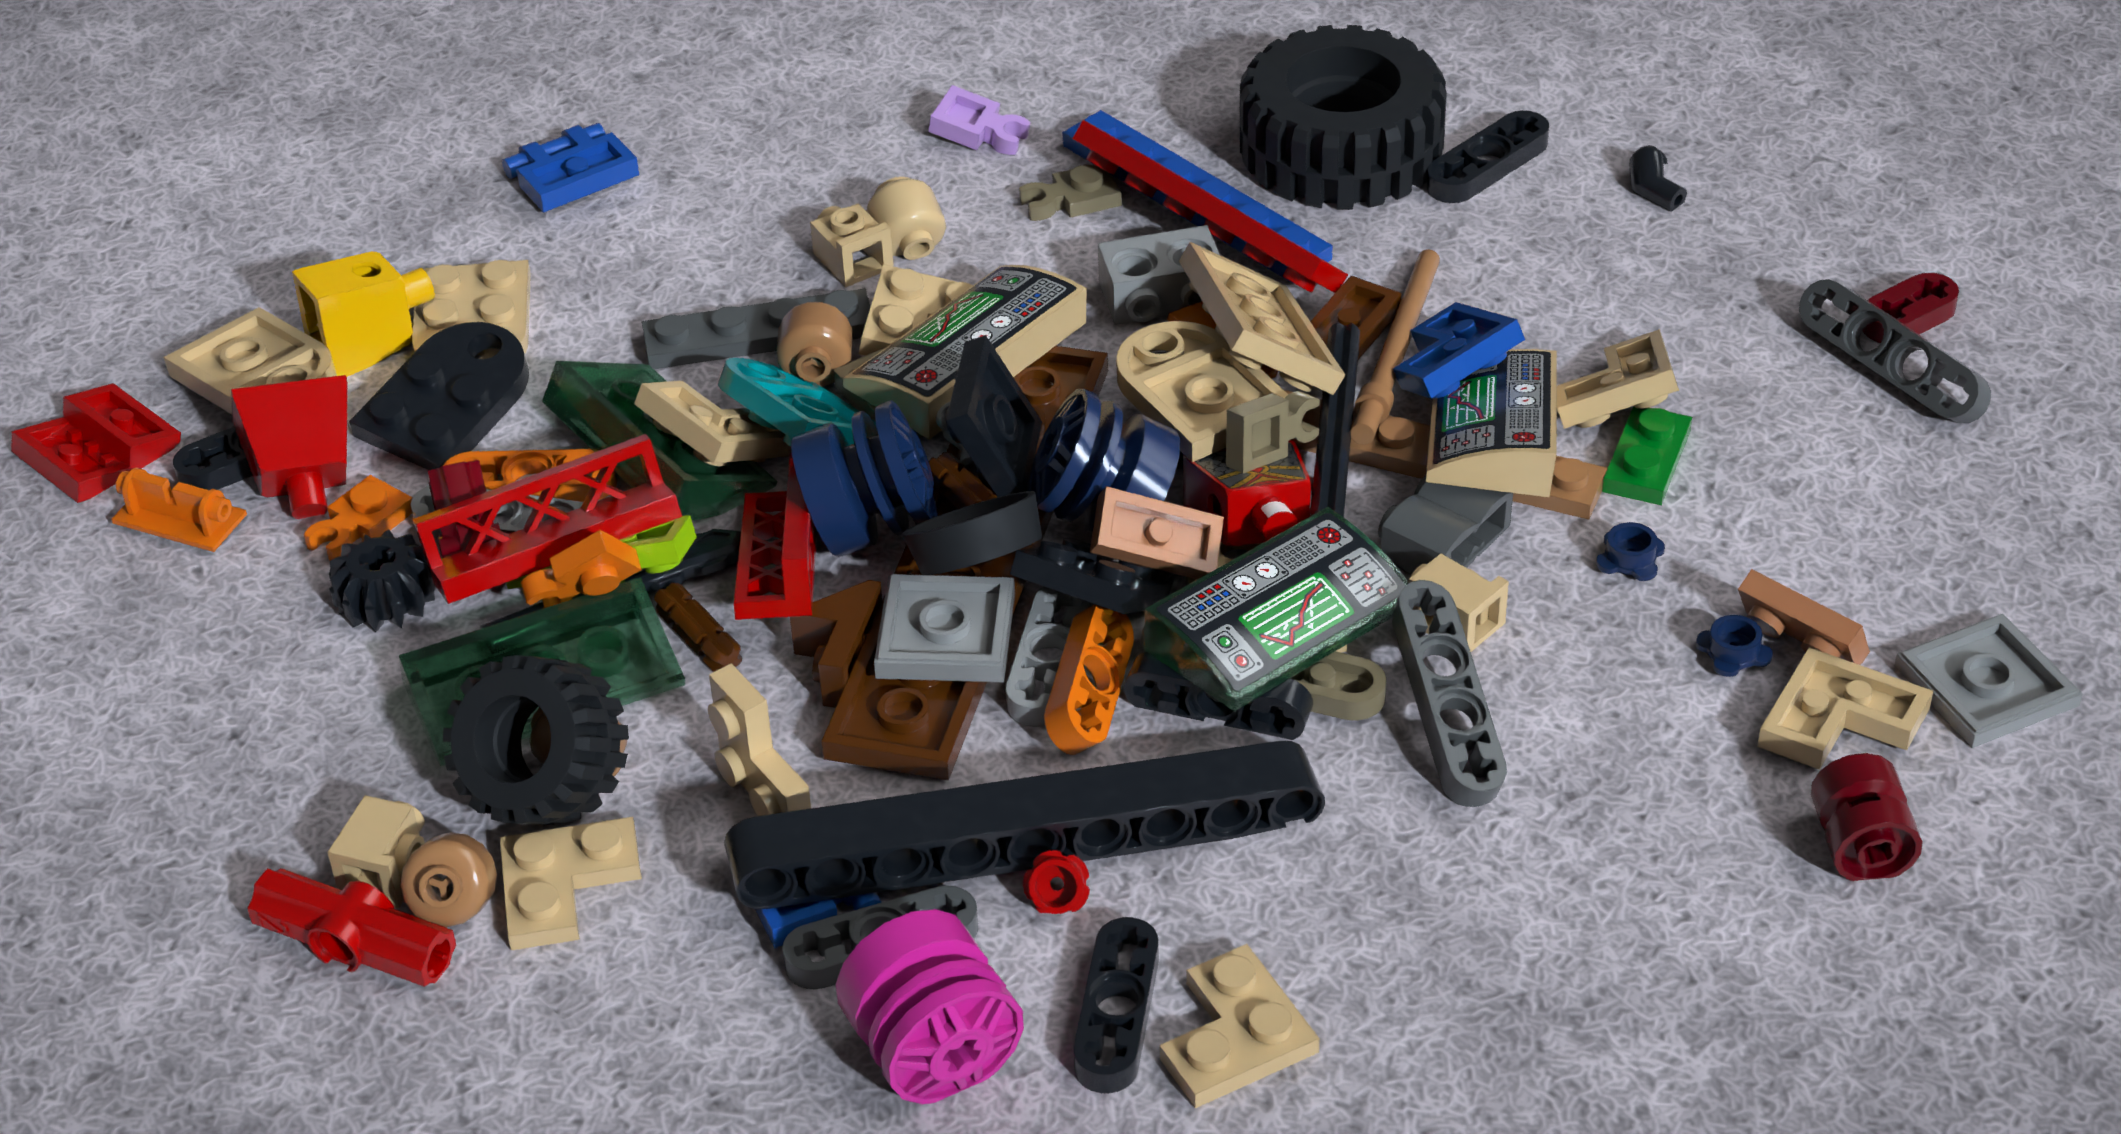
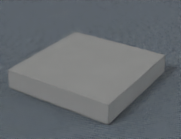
[874,574,1015,682]
[1894,613,2083,748]

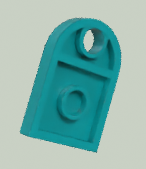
[718,358,876,446]

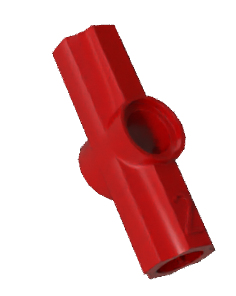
[247,868,456,987]

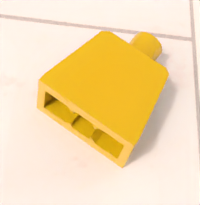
[292,251,435,377]

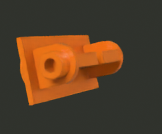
[111,468,247,552]

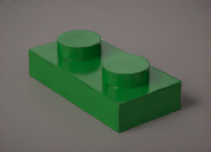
[1602,406,1692,506]

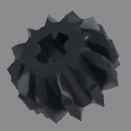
[329,529,436,633]

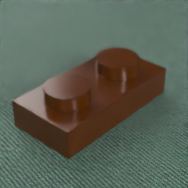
[1310,276,1402,360]

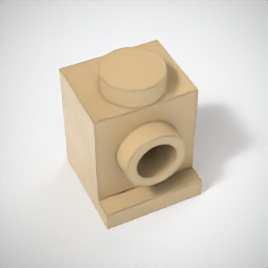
[810,203,894,288]
[1407,554,1509,652]
[327,795,425,908]

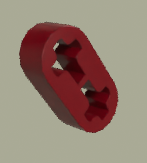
[1862,273,1959,343]

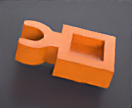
[304,474,413,561]
[521,530,642,614]

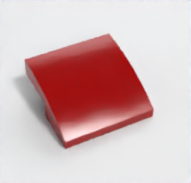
[11,383,181,503]

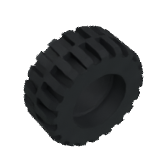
[1240,25,1447,210]

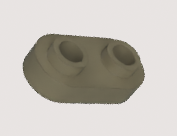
[1269,647,1386,721]

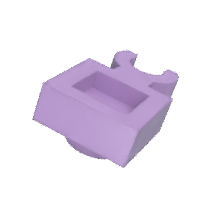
[928,85,1030,155]

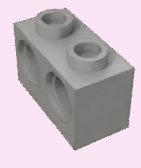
[1098,225,1220,325]

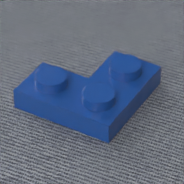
[1393,302,1525,399]

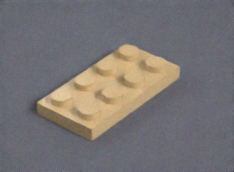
[1179,242,1345,395]

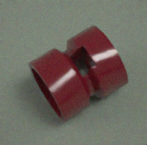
[1811,753,1923,881]

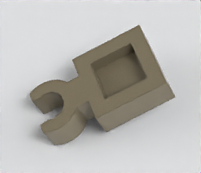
[1019,164,1122,221]
[1226,391,1320,474]

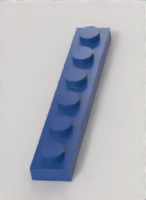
[1062,110,1333,284]

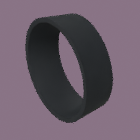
[902,491,1042,575]

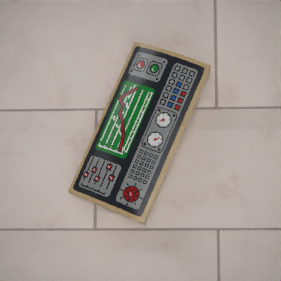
[843,265,1087,440]
[1426,349,1557,497]

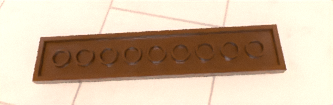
[821,346,1108,780]

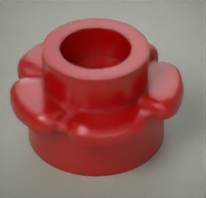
[1023,850,1090,914]

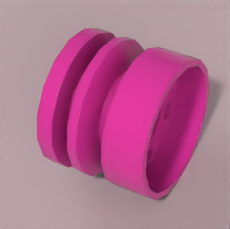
[835,909,1024,1104]

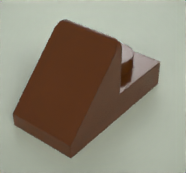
[790,580,882,708]

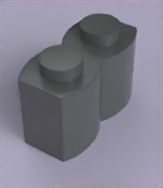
[1378,475,1513,574]

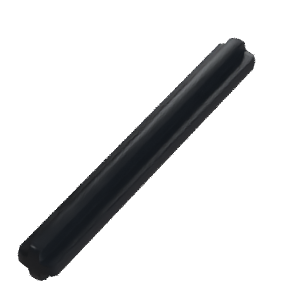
[1310,322,1360,522]

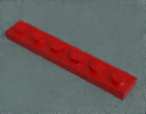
[1072,120,1348,293]

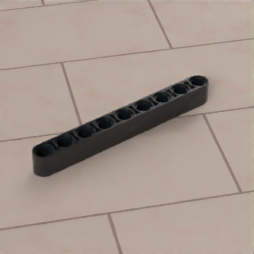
[724,741,1325,909]

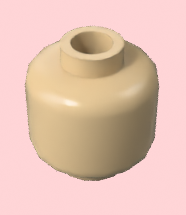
[866,176,946,260]

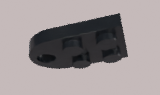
[349,322,529,470]

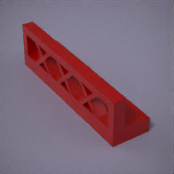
[412,434,682,604]
[734,452,817,620]

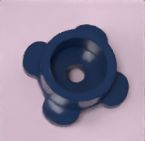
[1596,522,1665,581]
[1696,615,1773,677]

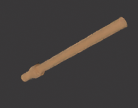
[1350,249,1440,445]

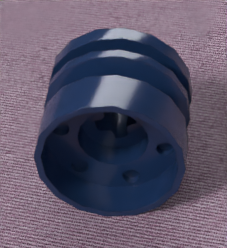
[1027,389,1180,534]
[791,400,938,558]

